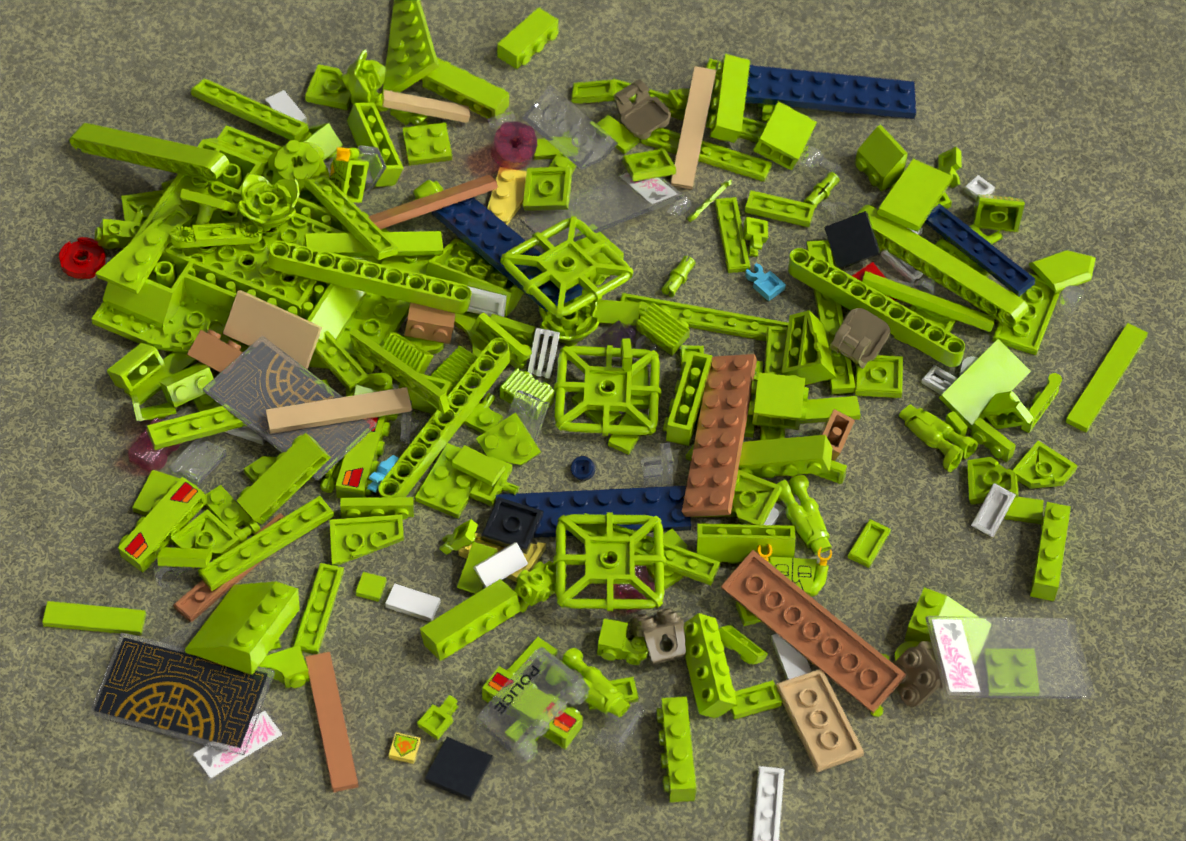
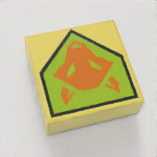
[389,733,420,764]

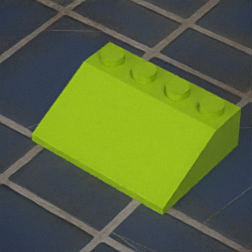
[426,238,524,317]
[185,581,300,675]

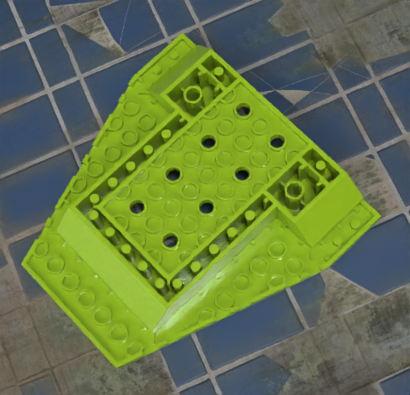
[91,125,418,374]

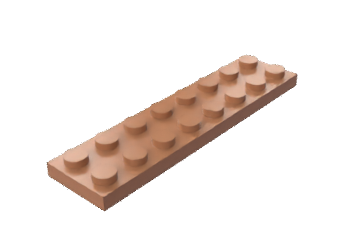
[682,354,757,517]
[721,550,906,714]

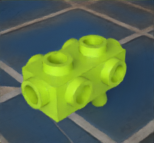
[94,212,144,249]
[514,561,568,613]

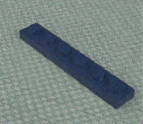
[924,204,1035,297]

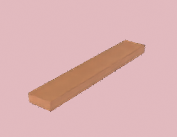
[368,175,498,230]
[174,513,285,622]
[305,652,358,792]

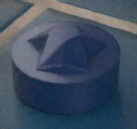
[571,456,596,481]

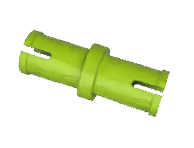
[803,172,840,208]
[661,256,696,297]

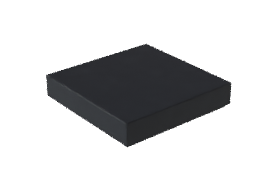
[824,211,881,269]
[481,497,544,554]
[425,737,493,801]

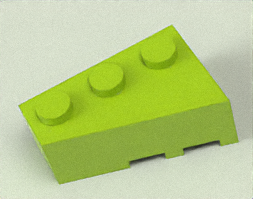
[782,310,836,385]

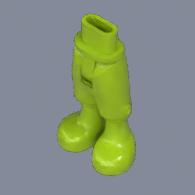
[899,404,978,472]
[776,475,832,555]
[546,648,630,719]

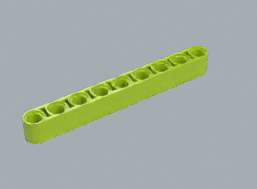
[69,123,229,181]
[855,205,1028,327]
[268,241,471,314]
[788,248,965,367]
[379,338,510,497]

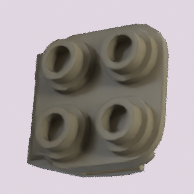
[614,79,671,140]
[831,308,890,369]
[630,608,686,666]
[893,641,948,707]

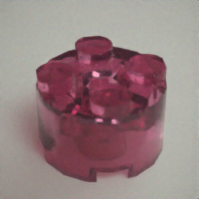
[490,122,538,170]

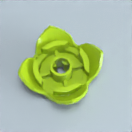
[343,49,389,111]
[268,140,330,192]
[237,173,299,231]
[539,289,599,346]

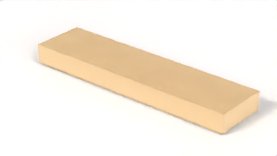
[382,90,470,123]

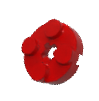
[59,237,106,279]

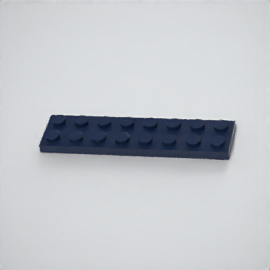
[745,65,916,119]
[432,197,583,312]
[496,486,691,538]

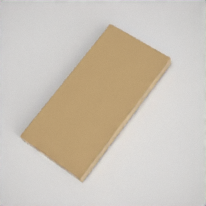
[223,290,322,371]
[776,669,864,772]

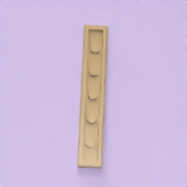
[671,66,716,189]
[266,387,411,434]

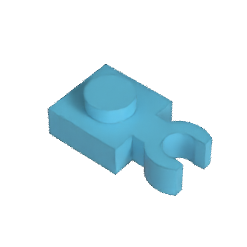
[745,263,786,301]
[367,455,399,493]

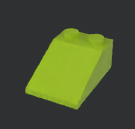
[905,587,991,666]

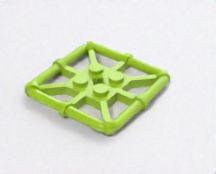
[500,216,633,318]
[554,345,661,436]
[553,512,666,611]

